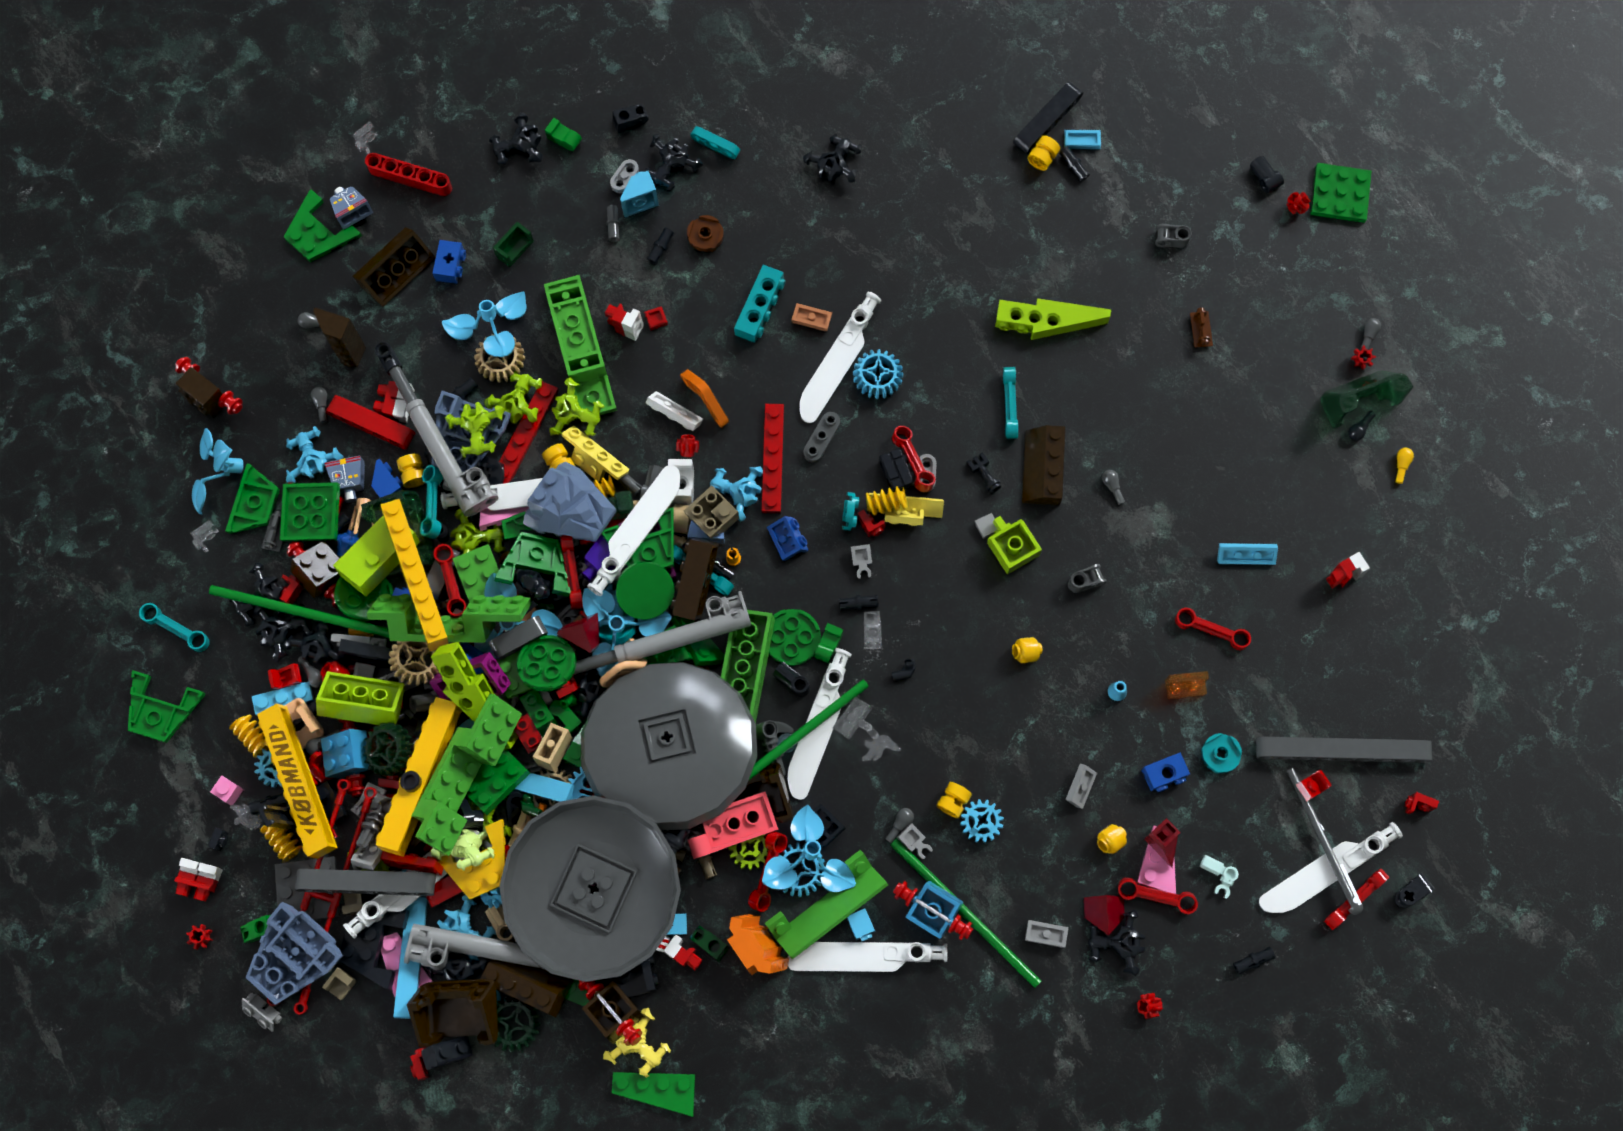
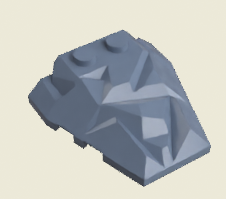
[431,391,511,472]
[523,461,617,542]
[246,902,342,1005]

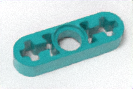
[690,126,740,159]

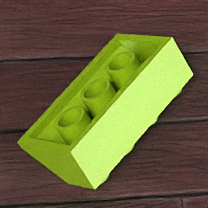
[316,671,405,728]

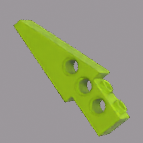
[995,298,1111,340]
[431,642,518,750]

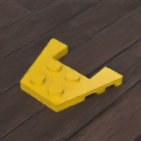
[430,819,506,899]

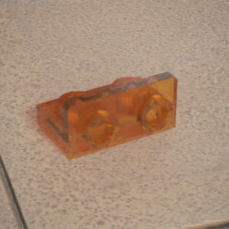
[1165,671,1209,699]

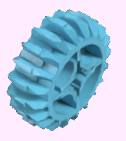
[853,349,903,399]
[778,843,824,897]

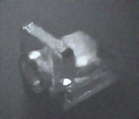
[353,121,378,154]
[190,520,219,552]

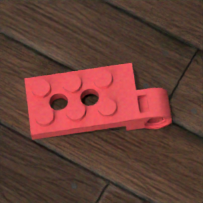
[687,791,778,859]

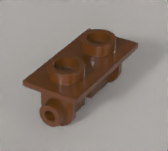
[1190,308,1213,348]

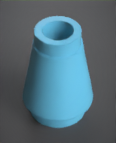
[1108,681,1127,701]

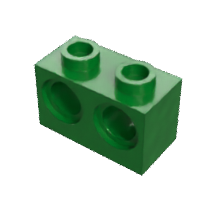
[519,690,558,737]

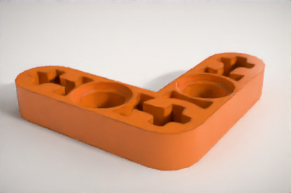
[680,369,729,428]

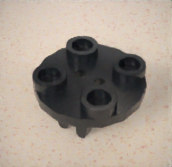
[473,456,505,485]

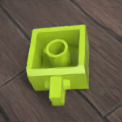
[987,516,1042,575]

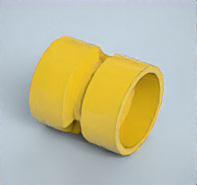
[1027,136,1061,171]
[542,443,575,469]
[396,454,425,488]
[936,782,972,819]

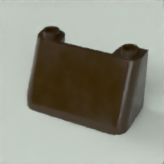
[728,763,793,829]
[407,979,498,1047]

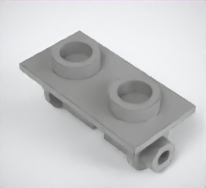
[242,993,282,1032]

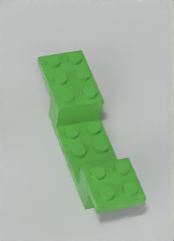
[544,275,617,415]
[452,544,533,700]
[367,594,531,643]
[411,694,522,856]

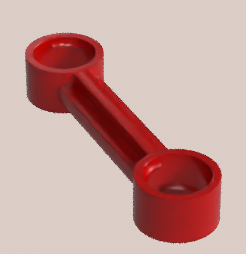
[892,426,936,492]
[560,535,583,610]
[433,544,467,617]
[1175,608,1251,650]
[748,831,788,912]
[1324,868,1389,930]
[1118,877,1198,914]

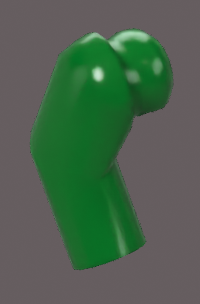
[560,692,579,708]

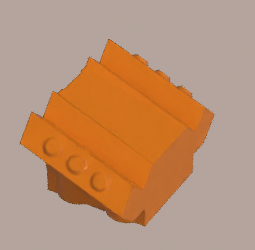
[727,914,789,975]

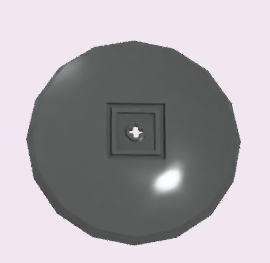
[581,662,757,831]
[499,796,681,982]

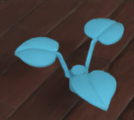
[442,291,527,357]
[192,428,243,514]
[474,573,563,659]
[582,588,671,676]
[762,805,856,892]

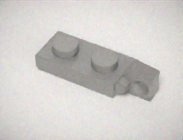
[331,634,387,647]

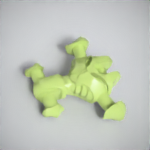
[431,825,495,870]

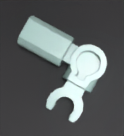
[1199,855,1239,899]

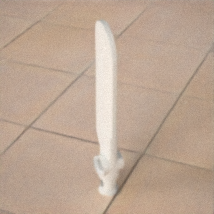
[800,292,881,424]
[587,465,680,596]
[441,478,543,511]
[787,648,852,800]
[1259,822,1403,913]
[343,829,483,939]
[788,942,947,972]

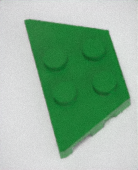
[225,463,280,534]

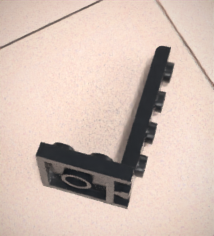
[258,781,347,830]

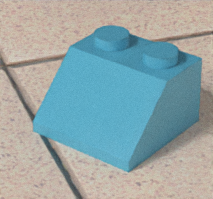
[620,171,659,217]

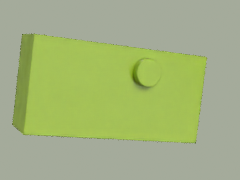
[333,516,420,597]

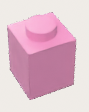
[210,776,244,806]

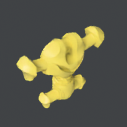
[603,1008,671,1078]

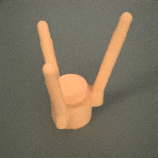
[348,498,376,535]

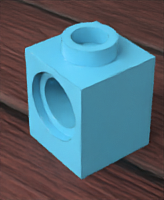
[846,908,875,942]

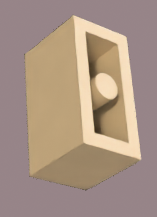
[533,723,573,773]

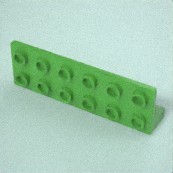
[765,850,888,959]

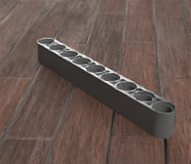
[1256,737,1433,763]

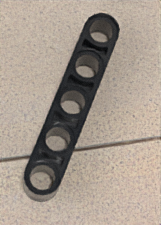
[1013,82,1084,154]

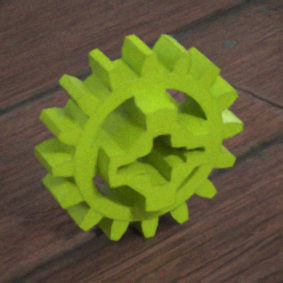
[728,834,768,870]

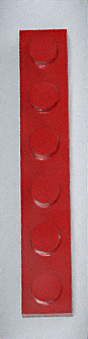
[499,381,559,484]
[762,404,784,514]

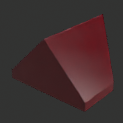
[557,613,599,653]
[1145,818,1181,868]
[1083,895,1125,936]

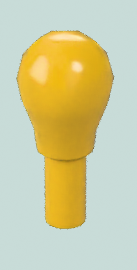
[1395,447,1414,484]

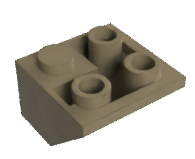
[684,485,739,538]

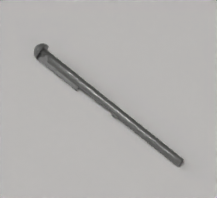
[1287,768,1363,915]

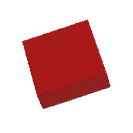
[644,306,668,330]

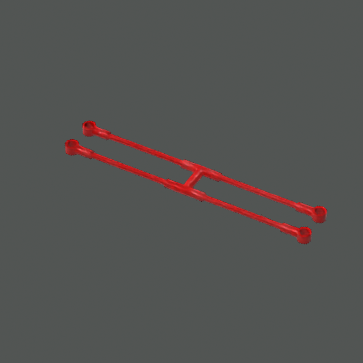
[267,779,377,1015]

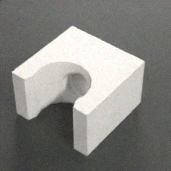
[668,459,694,506]

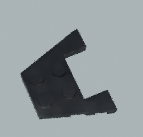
[339,910,410,990]

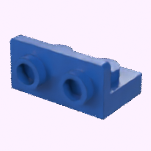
[767,516,808,561]

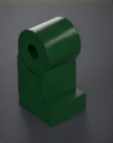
[689,925,730,963]

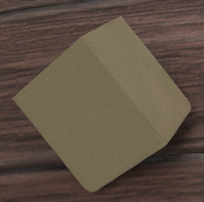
[342,893,366,916]
[322,967,357,1000]

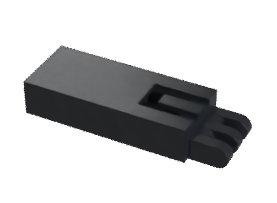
[337,639,412,668]

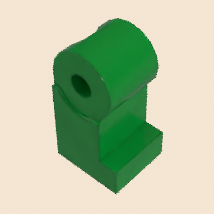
[545,118,582,151]
[814,623,843,664]
[549,700,583,736]
[240,915,270,943]

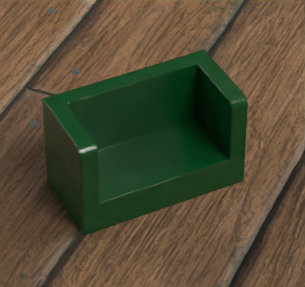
[493,222,534,267]

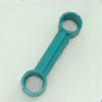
[1003,367,1018,439]
[420,465,443,539]
[674,545,734,596]
[139,603,210,652]

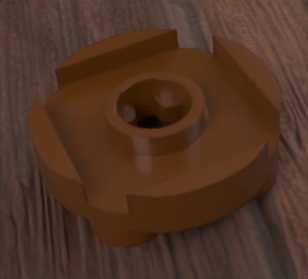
[687,215,724,252]

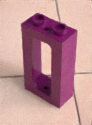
[429,652,511,701]

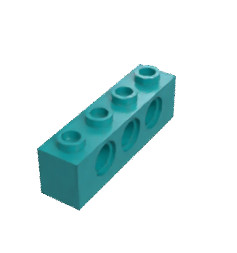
[734,265,786,343]

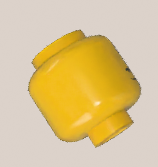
[1012,637,1043,663]
[1097,824,1127,854]

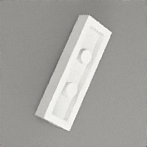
[646,391,703,431]

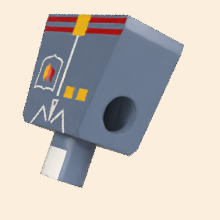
[330,187,373,230]
[325,455,365,503]

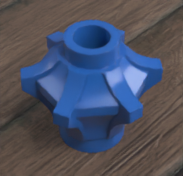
[336,530,359,557]

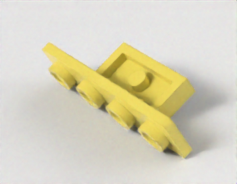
[562,426,629,482]
[867,493,944,526]

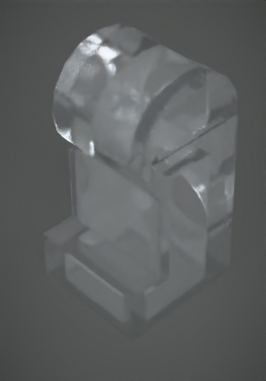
[864,611,882,649]

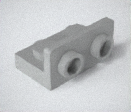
[351,836,383,871]

